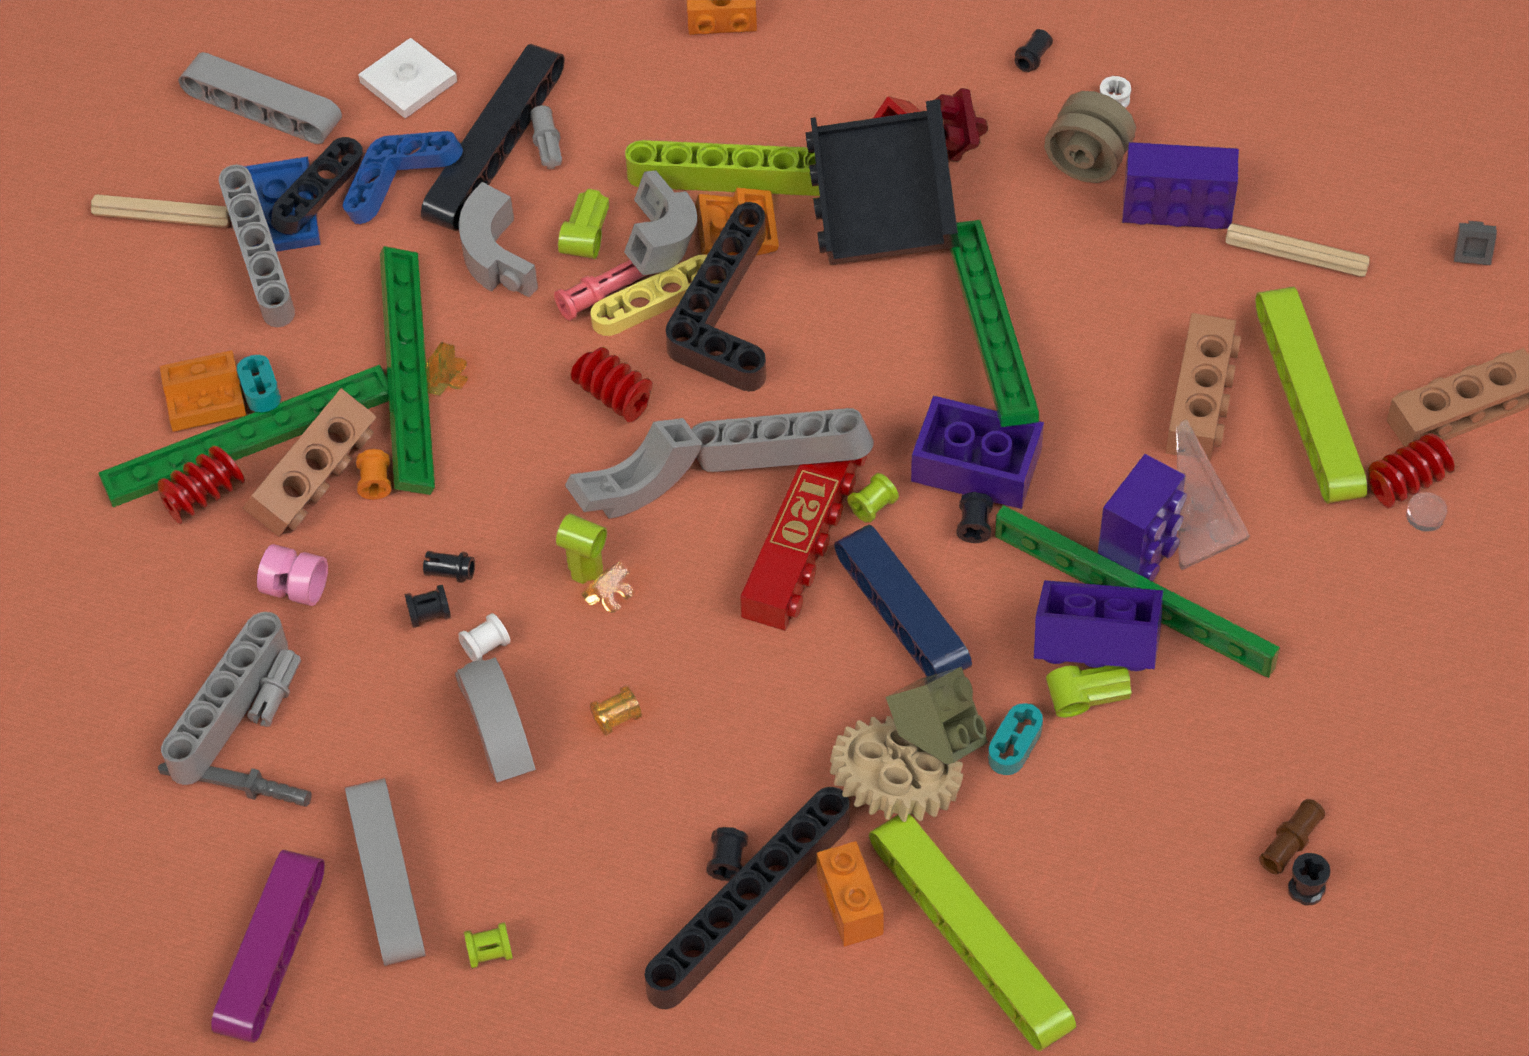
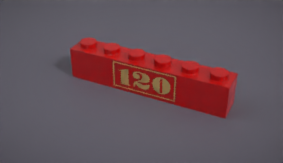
[740,454,868,631]

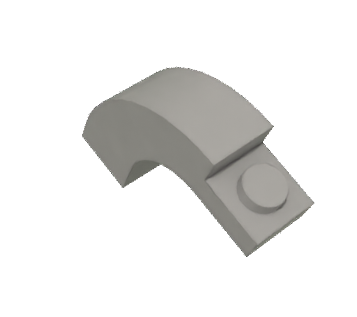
[624,170,697,275]
[459,182,538,297]
[565,418,703,519]
[455,658,536,782]

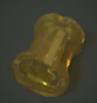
[590,685,642,735]

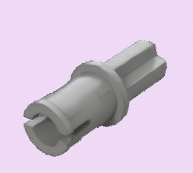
[530,105,562,170]
[247,650,301,727]

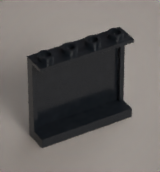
[805,99,960,265]

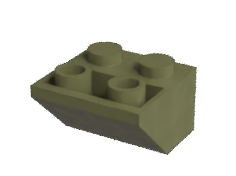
[886,667,988,764]

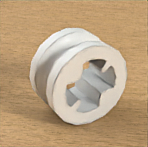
[1100,76,1131,108]

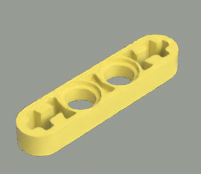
[591,254,720,336]

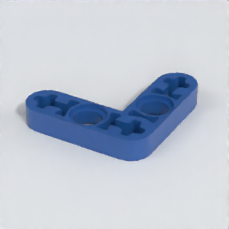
[343,131,463,224]

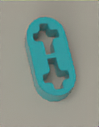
[237,355,281,413]
[988,703,1043,775]

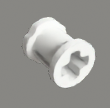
[458,613,511,661]

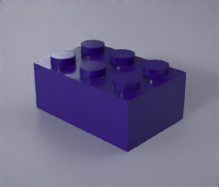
[1122,142,1239,229]
[911,396,1044,509]
[1098,454,1187,582]
[1034,580,1163,671]

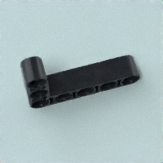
[665,202,766,392]

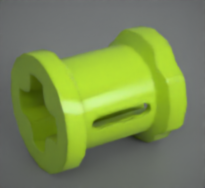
[847,473,899,523]
[464,922,513,969]

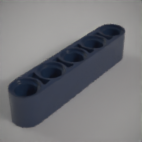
[834,524,972,677]

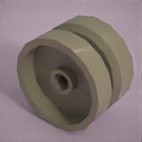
[1044,91,1136,183]

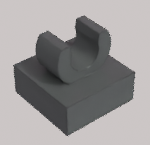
[1453,220,1497,265]

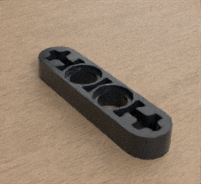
[271,137,363,234]

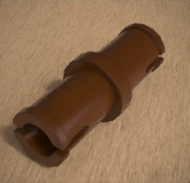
[1259,799,1325,875]

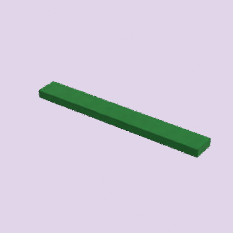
[949,220,1039,427]
[379,246,435,495]
[98,365,389,508]
[995,505,1280,678]

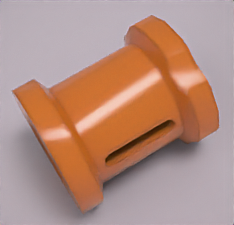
[356,449,391,500]

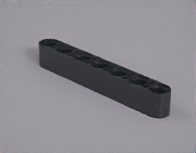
[421,44,565,231]
[644,787,850,1009]

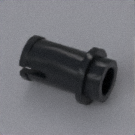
[1014,29,1053,72]
[423,551,475,583]

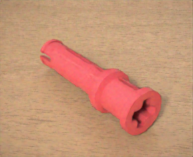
[554,260,646,321]

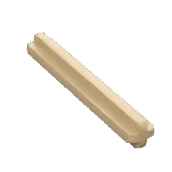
[91,194,231,228]
[1226,223,1370,277]

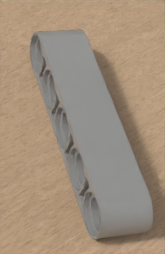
[178,52,342,144]
[219,165,295,327]
[692,408,874,472]
[161,612,288,785]
[345,778,426,966]

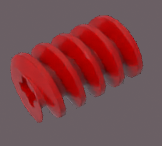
[570,347,653,422]
[1368,433,1455,509]
[158,446,245,524]

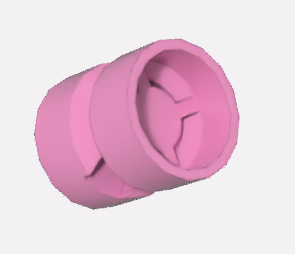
[257,544,328,606]

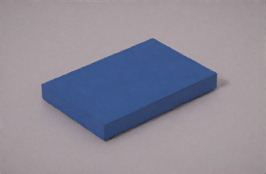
[243,156,321,252]

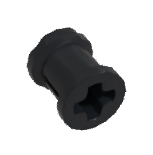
[956,492,994,543]
[404,584,451,628]
[706,827,748,881]
[1288,853,1331,906]

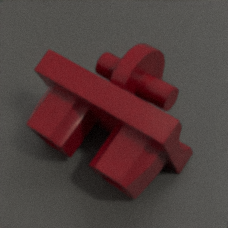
[934,88,988,162]

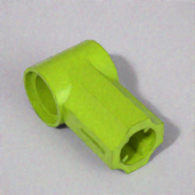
[558,189,609,259]
[556,513,607,584]
[1046,665,1132,718]

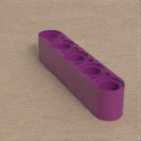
[211,850,325,1043]

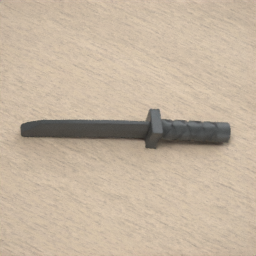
[158,763,312,807]

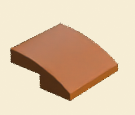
[695,188,779,256]
[160,350,247,432]

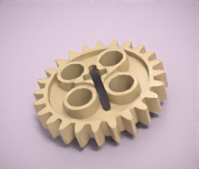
[830,716,963,822]

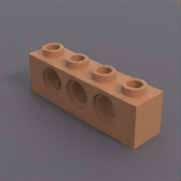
[1166,313,1241,461]
[1387,348,1529,447]
[243,388,377,536]

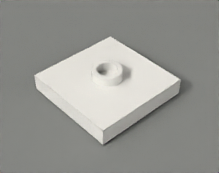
[358,38,457,119]

